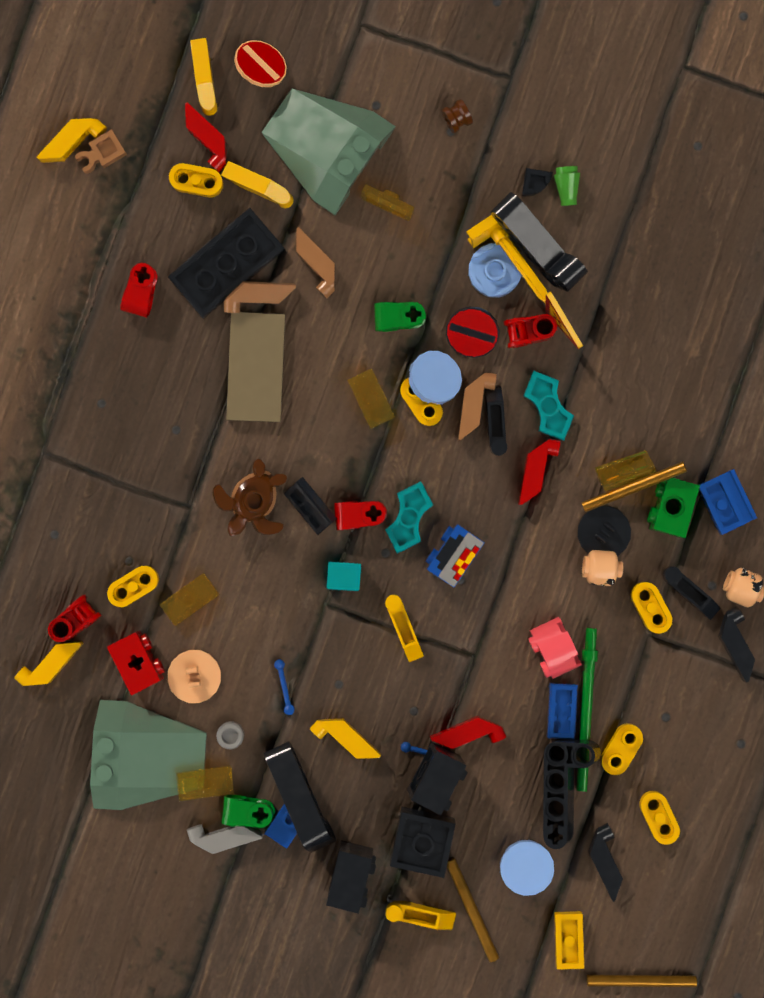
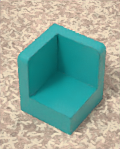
[327,561,362,591]

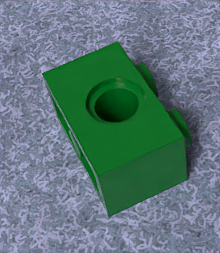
[647,478,700,538]

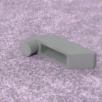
[187,824,263,854]

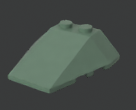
[261,88,396,215]
[90,700,207,810]

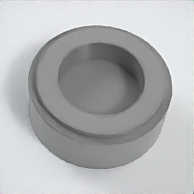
[216,721,244,750]

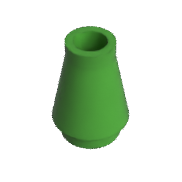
[554,166,581,206]

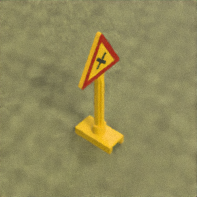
[466,215,583,349]

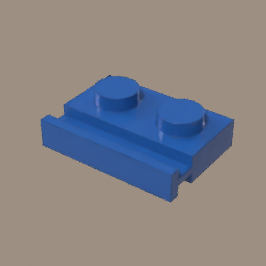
[699,469,757,535]

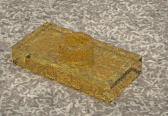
[361,184,415,221]
[347,369,395,429]
[595,450,656,491]
[159,573,220,626]
[176,766,234,801]

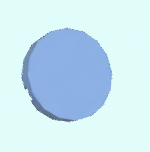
[468,243,521,298]
[409,351,462,404]
[500,840,554,896]

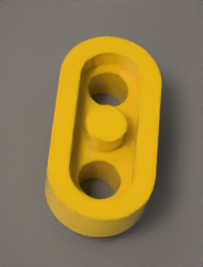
[169,163,223,198]
[400,377,443,426]
[107,566,159,607]
[631,582,672,634]
[600,723,643,775]
[639,791,680,845]

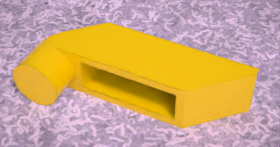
[190,38,218,116]
[37,118,107,163]
[221,161,294,209]
[385,594,424,662]
[14,641,84,686]
[309,719,381,759]
[385,901,456,930]

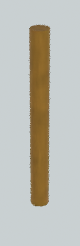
[582,462,687,512]
[447,858,499,962]
[587,975,697,987]

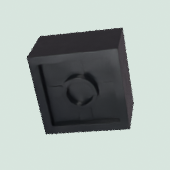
[407,742,468,815]
[390,806,456,878]
[326,840,376,914]

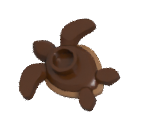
[212,459,287,536]

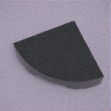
[521,168,553,197]

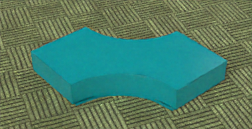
[523,371,574,441]
[385,481,433,554]

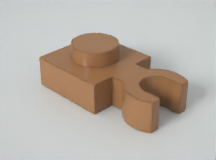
[75,129,127,174]

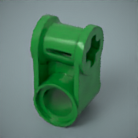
[374,302,426,332]
[222,795,276,828]

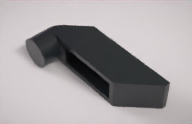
[485,386,507,456]
[663,566,721,620]
[718,606,755,683]
[588,823,623,902]

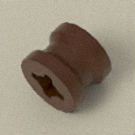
[441,99,473,133]

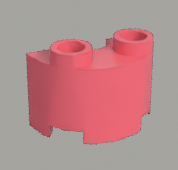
[528,617,582,679]

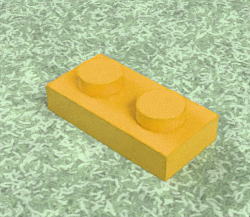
[554,911,584,969]

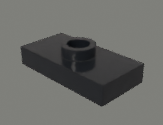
[284,477,337,535]

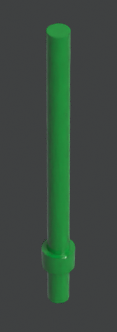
[576,628,598,792]

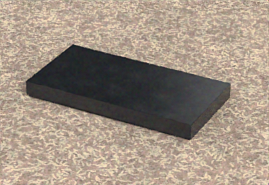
[168,208,285,319]

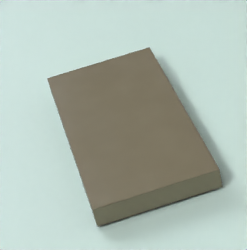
[226,312,286,423]

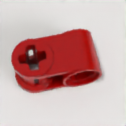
[120,263,158,318]
[503,314,557,349]
[334,501,387,530]
[48,594,102,642]

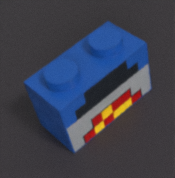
[425,524,485,588]

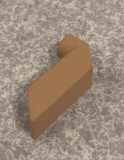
[296,227,335,299]
[224,282,296,313]
[458,373,497,441]

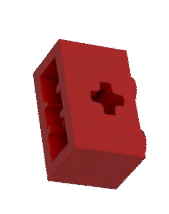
[107,630,165,696]

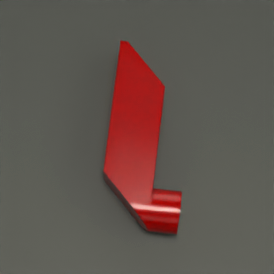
[185,102,227,172]
[518,439,560,505]
[430,716,507,749]

